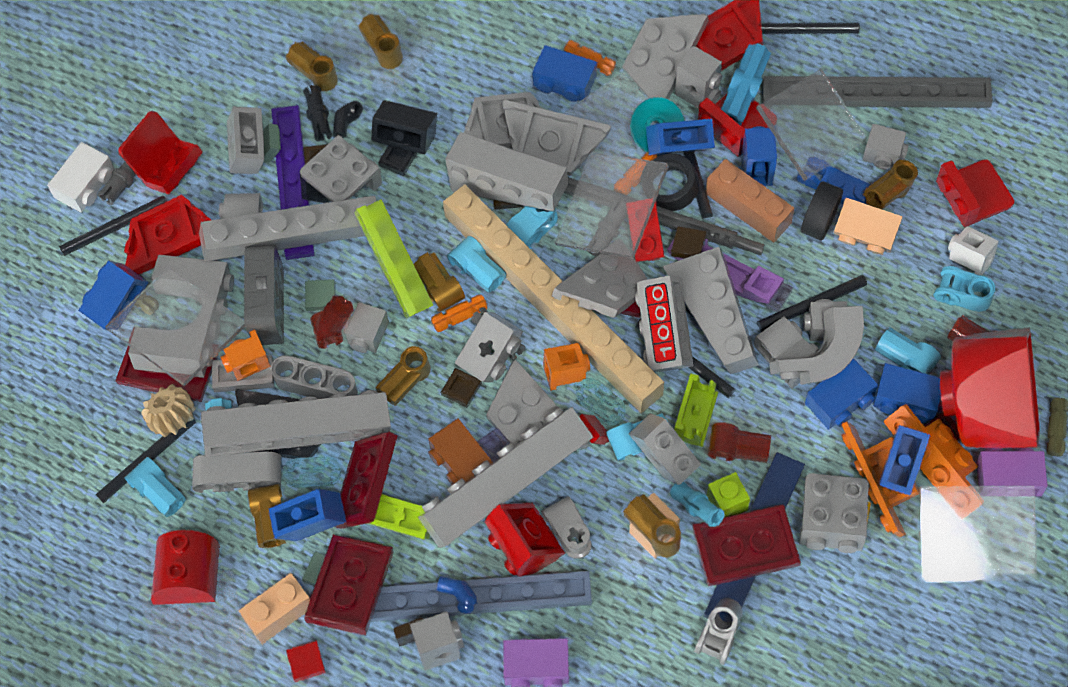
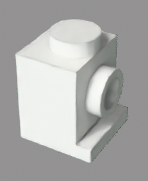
[948,226,999,276]

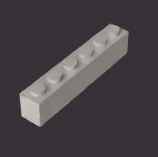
[199,196,376,261]
[201,390,391,457]
[418,407,593,548]

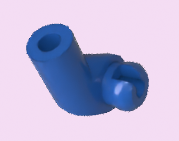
[437,576,477,614]

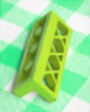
[354,199,433,319]

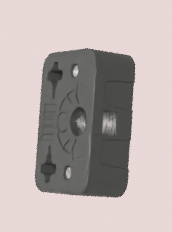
[244,245,284,345]

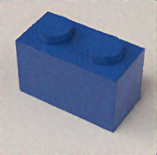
[532,45,597,102]
[646,119,715,156]
[741,126,777,186]
[78,260,149,331]
[805,358,878,430]
[873,363,941,423]
[878,425,930,495]
[268,489,346,541]

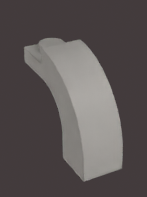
[769,306,864,385]

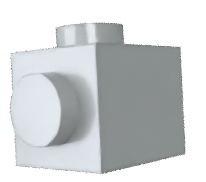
[862,124,909,169]
[803,299,847,341]
[344,302,389,353]

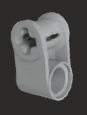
[541,496,591,559]
[694,598,743,665]

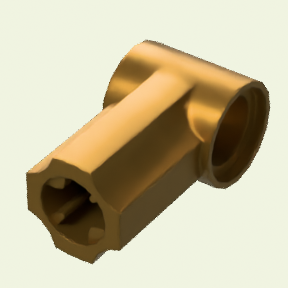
[358,13,403,69]
[286,41,338,92]
[864,160,918,210]
[414,252,465,312]
[375,346,431,406]
[248,484,286,548]
[623,494,681,558]

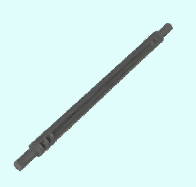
[564,177,765,255]

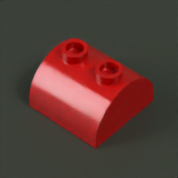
[485,503,565,577]
[151,530,220,605]

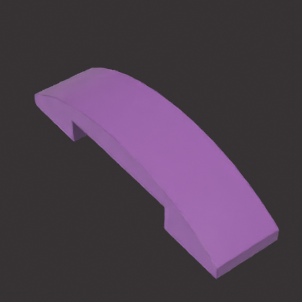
[667,239,784,304]

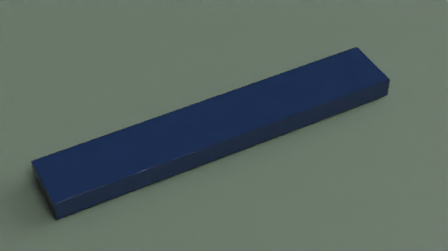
[703,452,805,623]

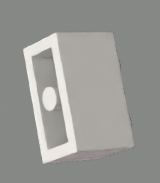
[48,142,114,213]

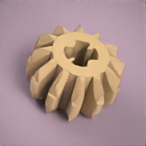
[141,384,196,437]

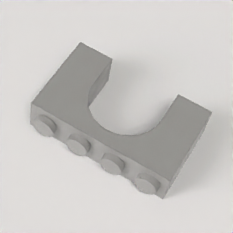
[128,255,234,377]

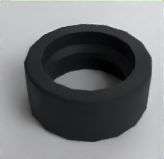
[642,153,699,211]
[801,181,843,240]

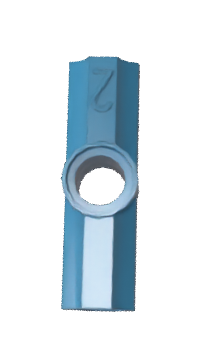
[721,43,771,126]

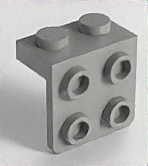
[300,135,382,202]
[799,473,869,553]

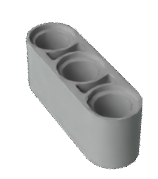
[271,355,358,399]
[192,452,281,493]

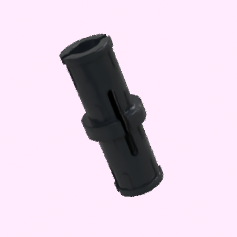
[303,85,332,142]

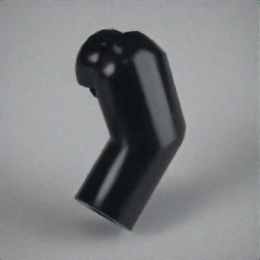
[332,101,363,138]

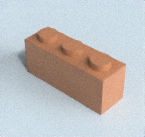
[706,159,795,243]

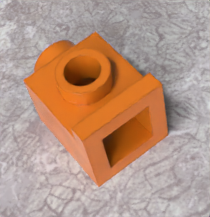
[220,330,271,381]
[543,343,590,391]

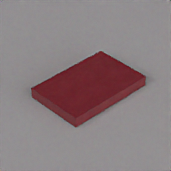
[115,328,220,402]
[335,432,398,529]
[692,504,801,587]
[304,535,394,636]

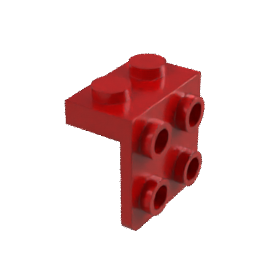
[698,93,776,157]
[118,111,203,194]
[936,159,1014,228]

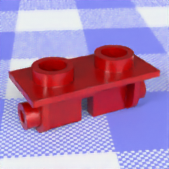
[627,199,665,262]

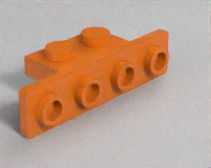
[884,404,984,519]
[841,421,920,537]

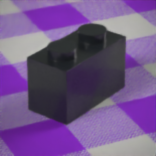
[371,100,437,154]

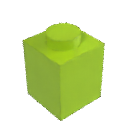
[706,472,750,517]

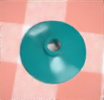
[630,97,685,153]

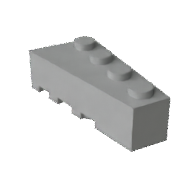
[445,132,568,211]
[663,247,759,374]

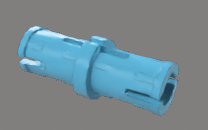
[670,482,724,527]

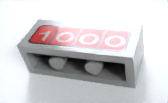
[635,275,693,372]

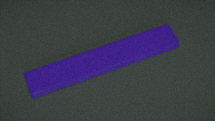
[271,105,315,260]

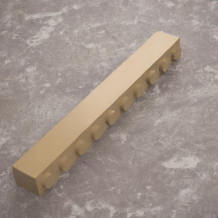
[443,184,664,414]

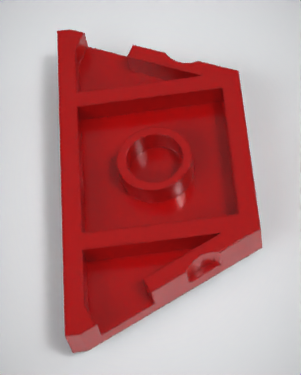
[696,0,764,71]
[124,194,211,275]

